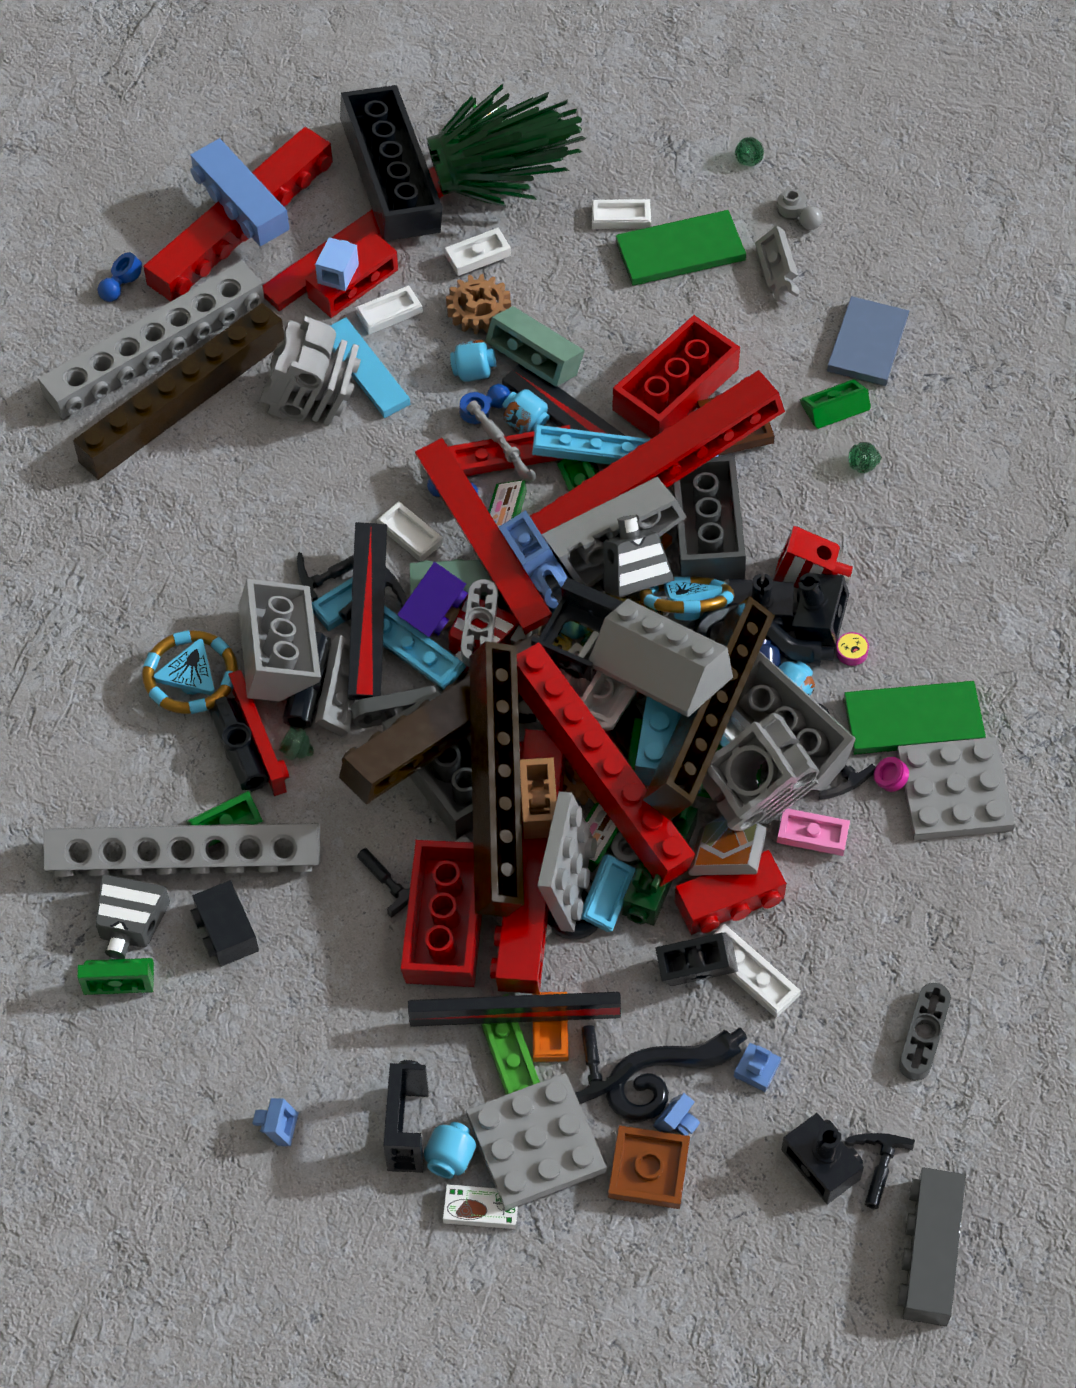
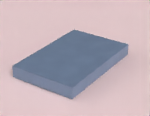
[827,296,909,386]

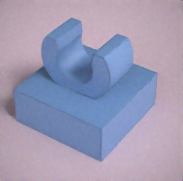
[734,1043,781,1092]
[652,1093,700,1136]
[252,1098,298,1146]

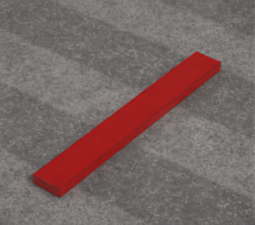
[262,167,444,311]
[415,438,552,635]

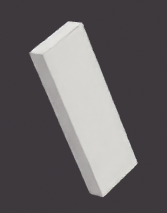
[714,924,801,1018]

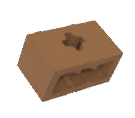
[520,757,557,840]

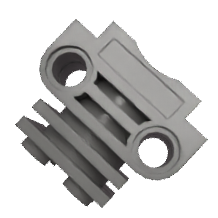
[259,316,361,426]
[702,713,819,831]

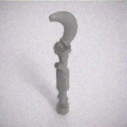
[467,401,536,483]

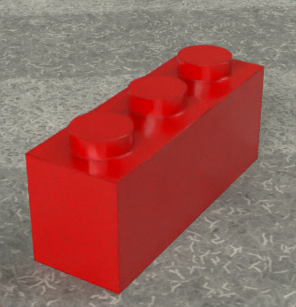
[305,231,398,318]
[674,850,787,935]

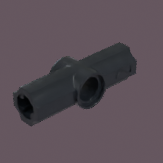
[283,632,331,730]
[209,696,269,792]

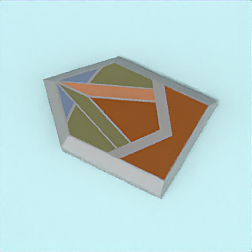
[689,816,767,876]

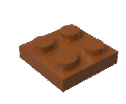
[608,1125,690,1209]

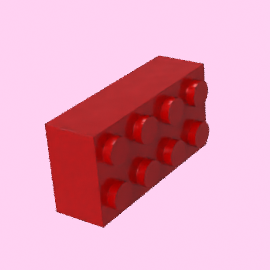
[612,315,740,438]
[401,840,482,987]

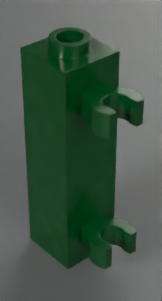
[622,806,698,926]

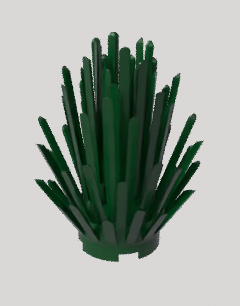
[426,84,586,207]

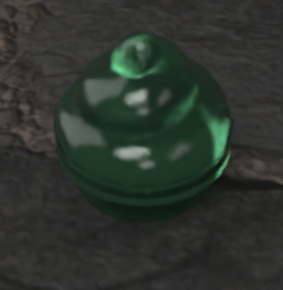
[735,137,764,166]
[848,442,882,473]
[278,727,314,760]

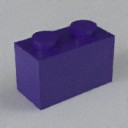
[397,561,468,637]

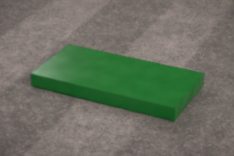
[616,210,746,286]
[844,681,986,755]

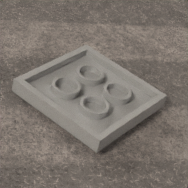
[896,737,1015,840]
[537,791,597,932]
[466,1073,607,1211]

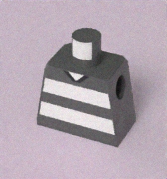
[603,515,674,597]
[96,874,170,959]

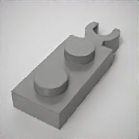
[755,226,799,305]

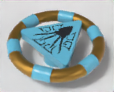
[639,576,734,620]
[142,630,238,714]

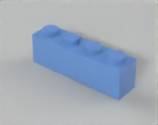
[190,138,290,247]

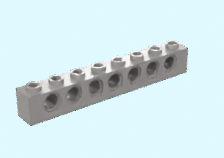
[38,261,265,420]
[43,823,320,877]

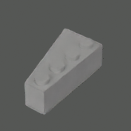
[541,477,687,587]

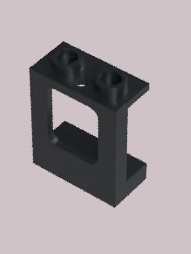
[531,577,623,682]
[383,1060,429,1173]

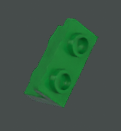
[77,958,154,995]

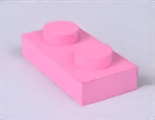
[777,809,850,856]

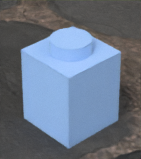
[315,237,359,291]

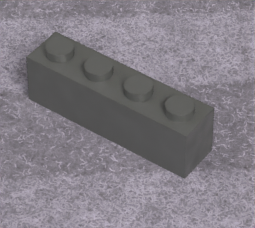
[897,1167,966,1327]

